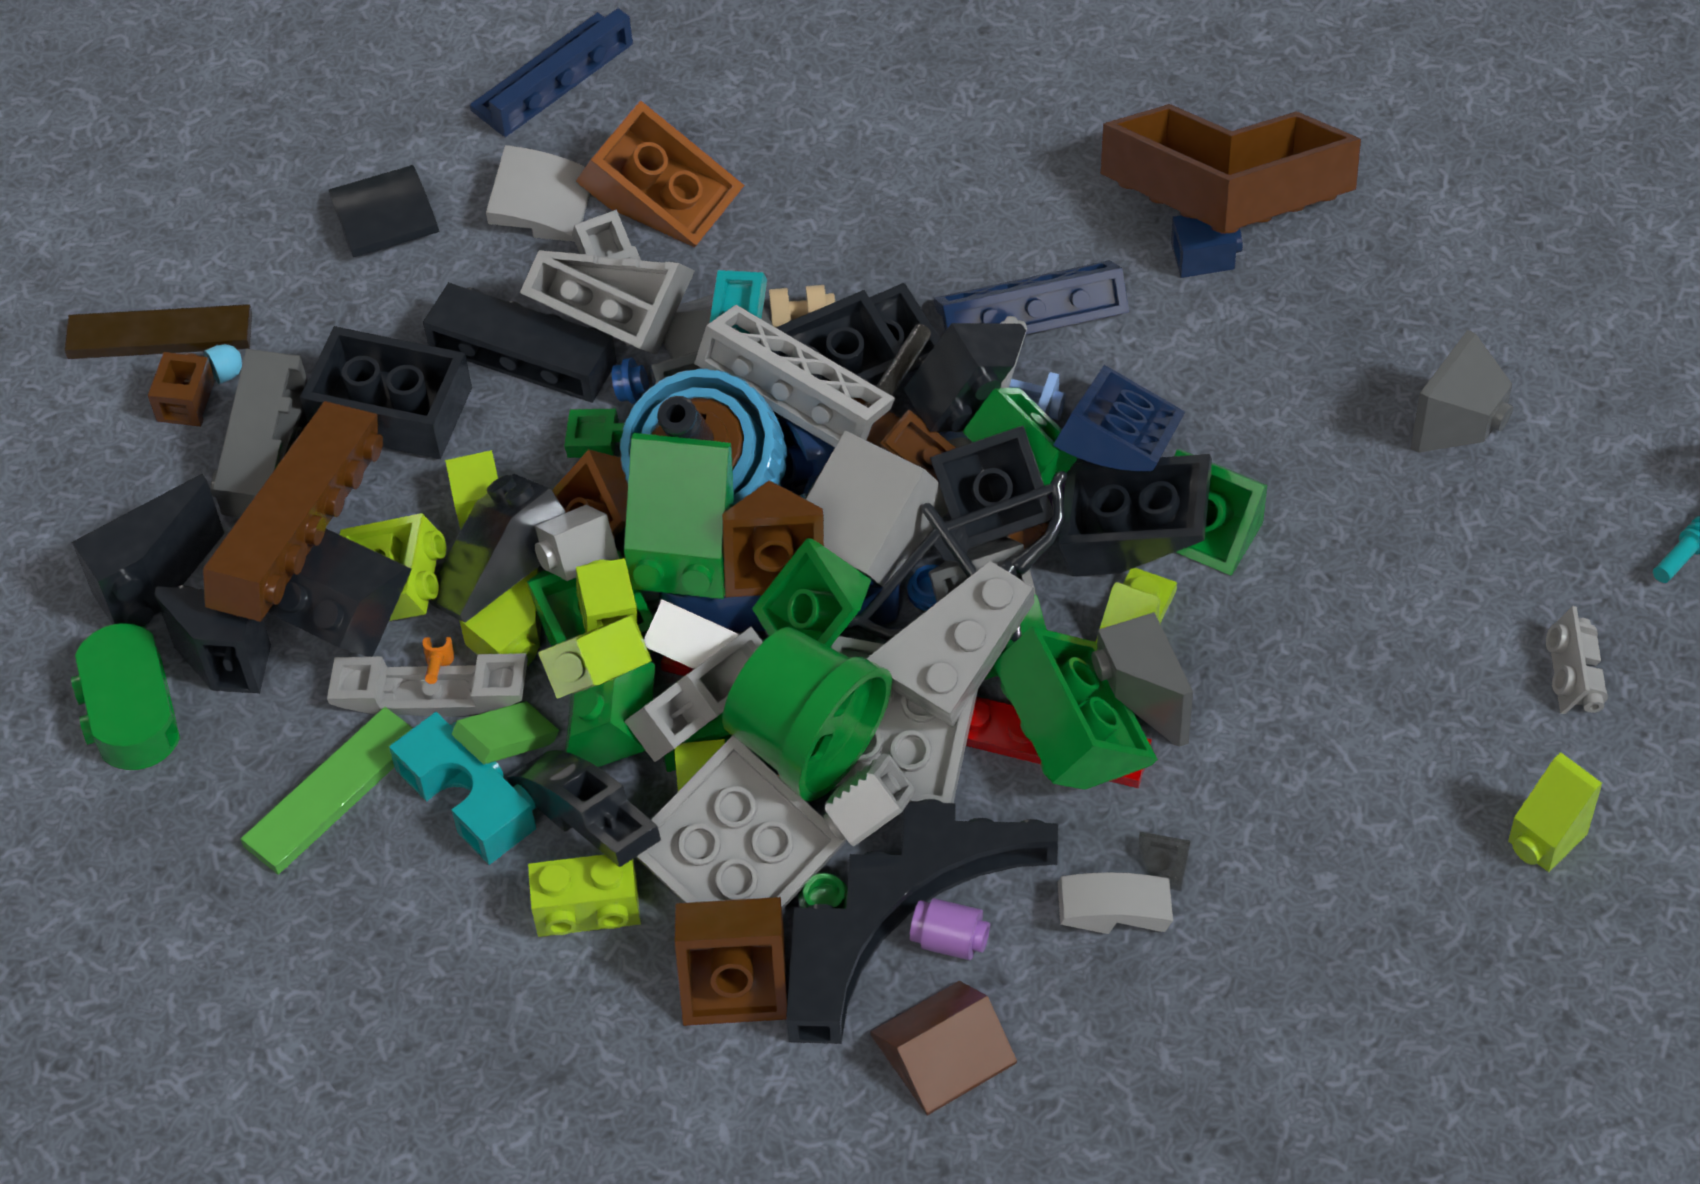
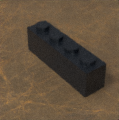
[423,282,617,403]

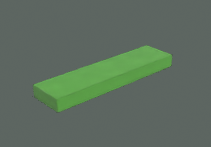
[241,707,413,875]

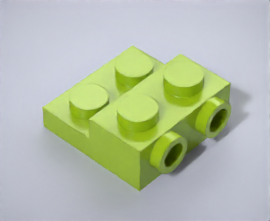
[340,513,447,621]

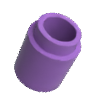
[910,898,990,961]

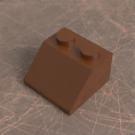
[675,897,788,1026]

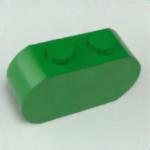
[71,624,180,770]

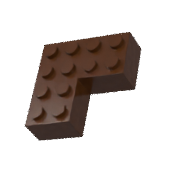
[1100,104,1361,233]

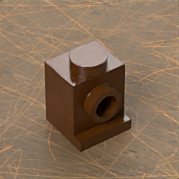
[148,352,215,427]

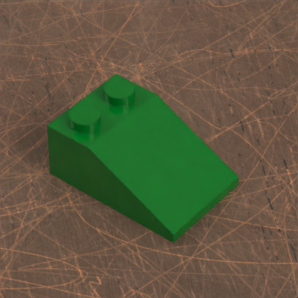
[624,433,734,599]

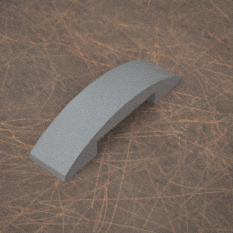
[327,653,528,717]

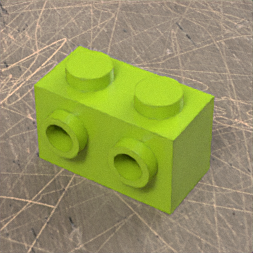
[528,854,641,937]

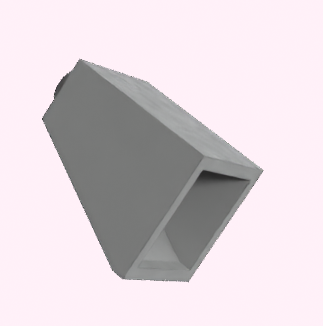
[806,430,948,587]

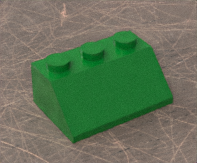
[993,626,1158,790]

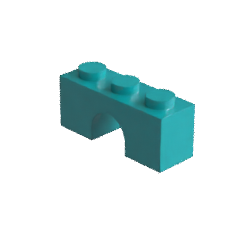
[389,712,536,865]

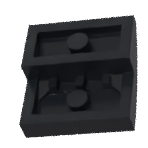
[328,165,439,258]

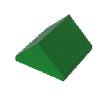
[1174,449,1267,576]
[752,538,871,647]

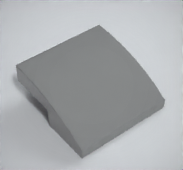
[486,145,590,242]

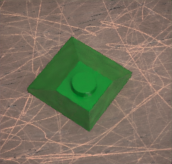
[565,661,655,767]

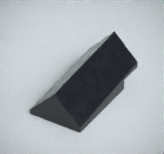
[771,282,940,419]

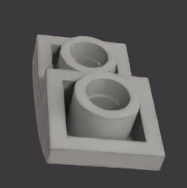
[1057,873,1173,934]

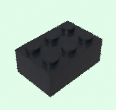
[300,326,472,459]

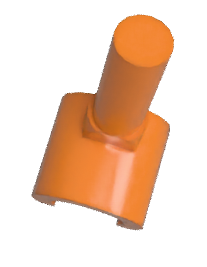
[422,637,454,684]

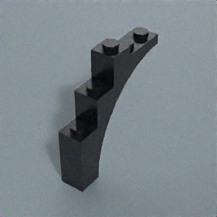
[786,799,1058,1044]

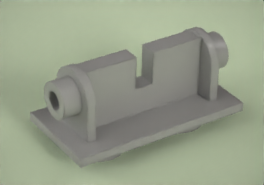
[1546,606,1608,714]

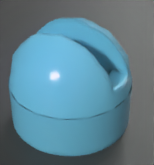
[204,344,242,384]

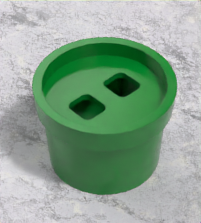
[722,627,892,802]

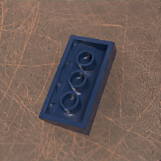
[1053,365,1185,471]

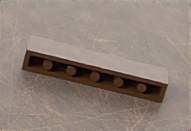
[203,401,383,622]

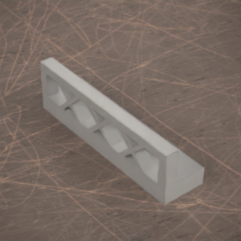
[694,305,895,447]

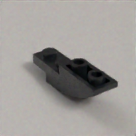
[507,750,661,868]

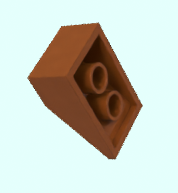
[576,100,745,247]

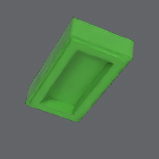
[452,701,559,764]

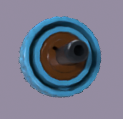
[620,369,787,505]

